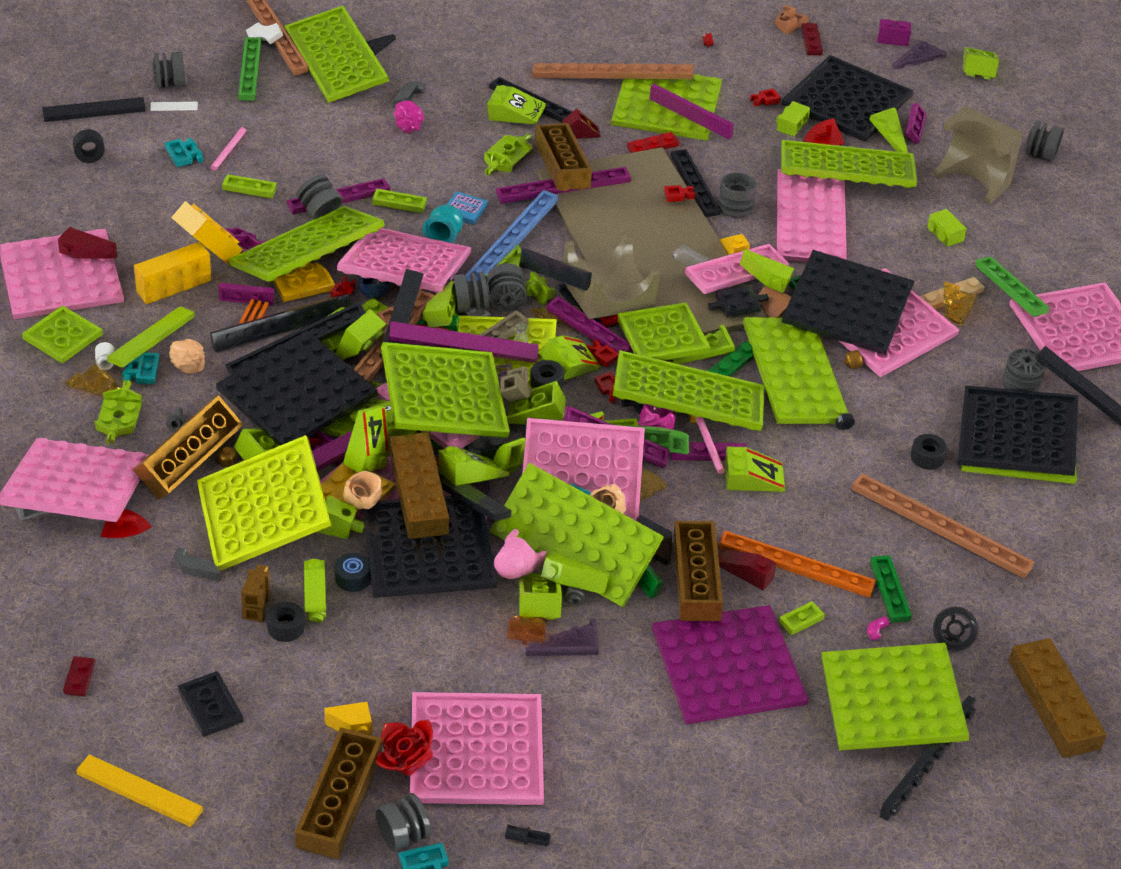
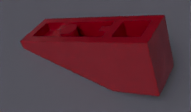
[58,227,118,259]
[718,549,777,591]

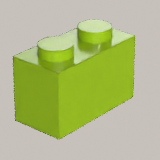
[776,101,810,137]
[927,209,967,247]

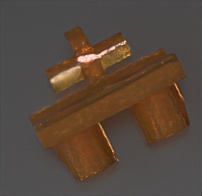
[507,615,546,645]

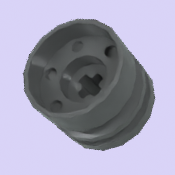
[152,52,185,88]
[1026,120,1064,161]
[718,172,757,217]
[296,174,343,220]
[487,263,527,312]
[452,271,490,313]
[1002,348,1046,392]
[375,793,431,852]

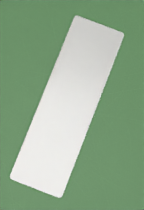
[150,102,198,111]

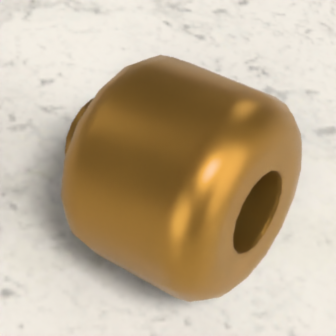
[843,350,863,369]
[217,446,237,467]

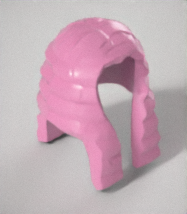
[494,529,547,579]

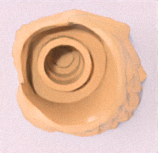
[169,339,205,374]
[343,471,382,509]
[590,484,626,514]

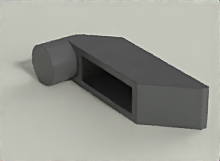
[393,81,426,108]
[174,548,221,581]

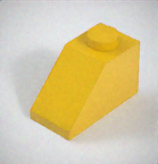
[719,234,750,255]
[324,702,372,735]

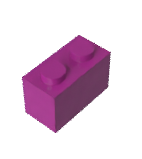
[877,19,911,46]

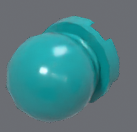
[422,204,463,244]

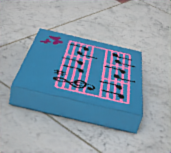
[447,191,488,225]

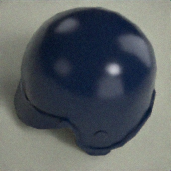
[359,276,390,299]

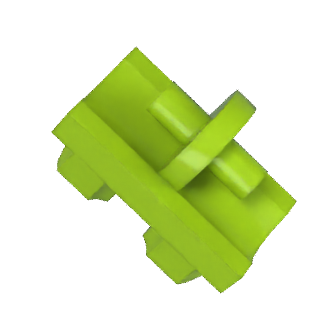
[526,272,556,305]

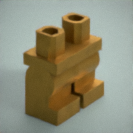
[241,564,270,622]

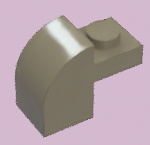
[501,366,531,402]

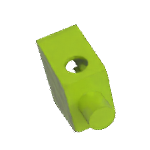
[317,495,364,539]

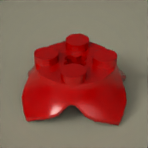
[376,719,433,776]

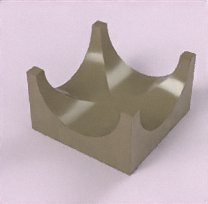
[933,105,1023,205]
[562,232,661,319]

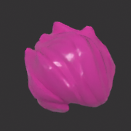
[394,100,424,134]
[638,403,676,430]

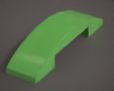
[629,426,689,454]

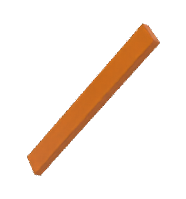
[718,530,877,598]

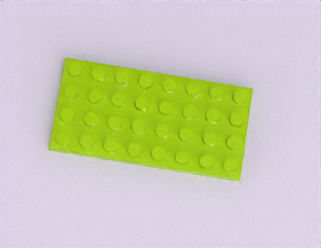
[284,5,389,103]
[781,140,917,188]
[228,205,385,282]
[743,317,848,424]
[613,350,764,431]
[489,463,664,608]

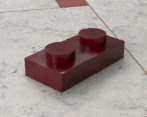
[63,656,95,696]

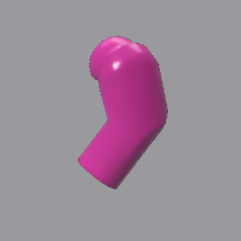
[867,616,889,641]

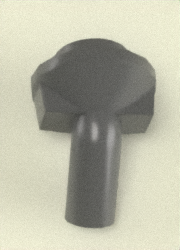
[166,408,186,432]
[565,586,586,605]

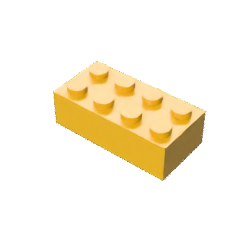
[171,201,243,265]
[134,241,212,305]

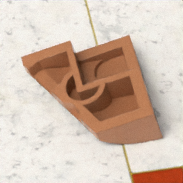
[775,5,809,34]
[758,286,791,318]

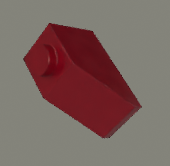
[562,109,601,139]

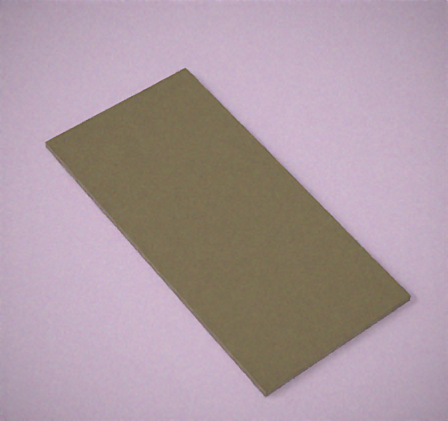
[537,147,767,339]

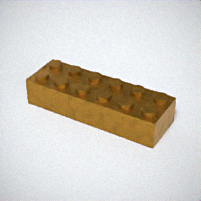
[535,123,592,191]
[133,395,244,500]
[389,432,449,539]
[673,521,723,621]
[1008,638,1107,758]
[295,727,382,860]

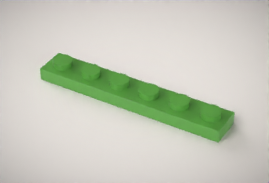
[238,37,261,101]
[975,256,1049,317]

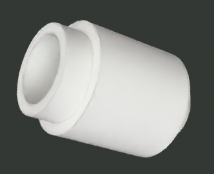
[95,342,114,370]

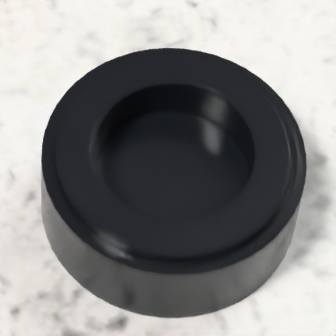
[835,413,855,430]

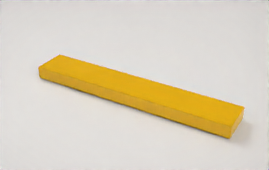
[76,754,203,827]

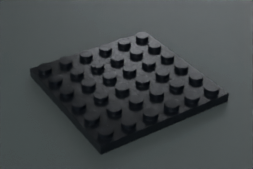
[781,55,913,141]
[782,250,915,355]
[216,331,378,446]
[957,386,1078,476]
[362,495,497,598]

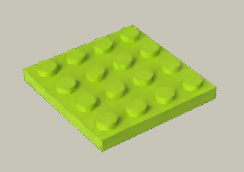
[617,302,710,361]

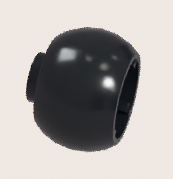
[933,606,979,652]

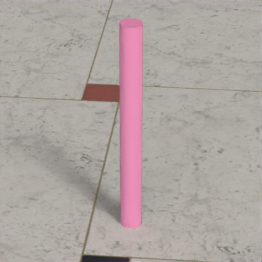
[210,127,246,171]
[695,417,725,474]

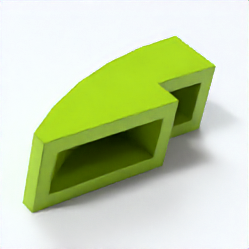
[494,438,526,473]

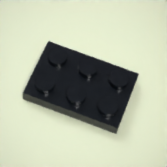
[177,671,244,737]

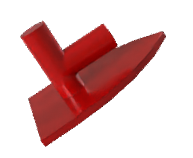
[803,118,845,146]
[101,509,152,538]

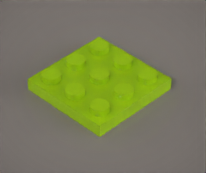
[22,305,103,364]

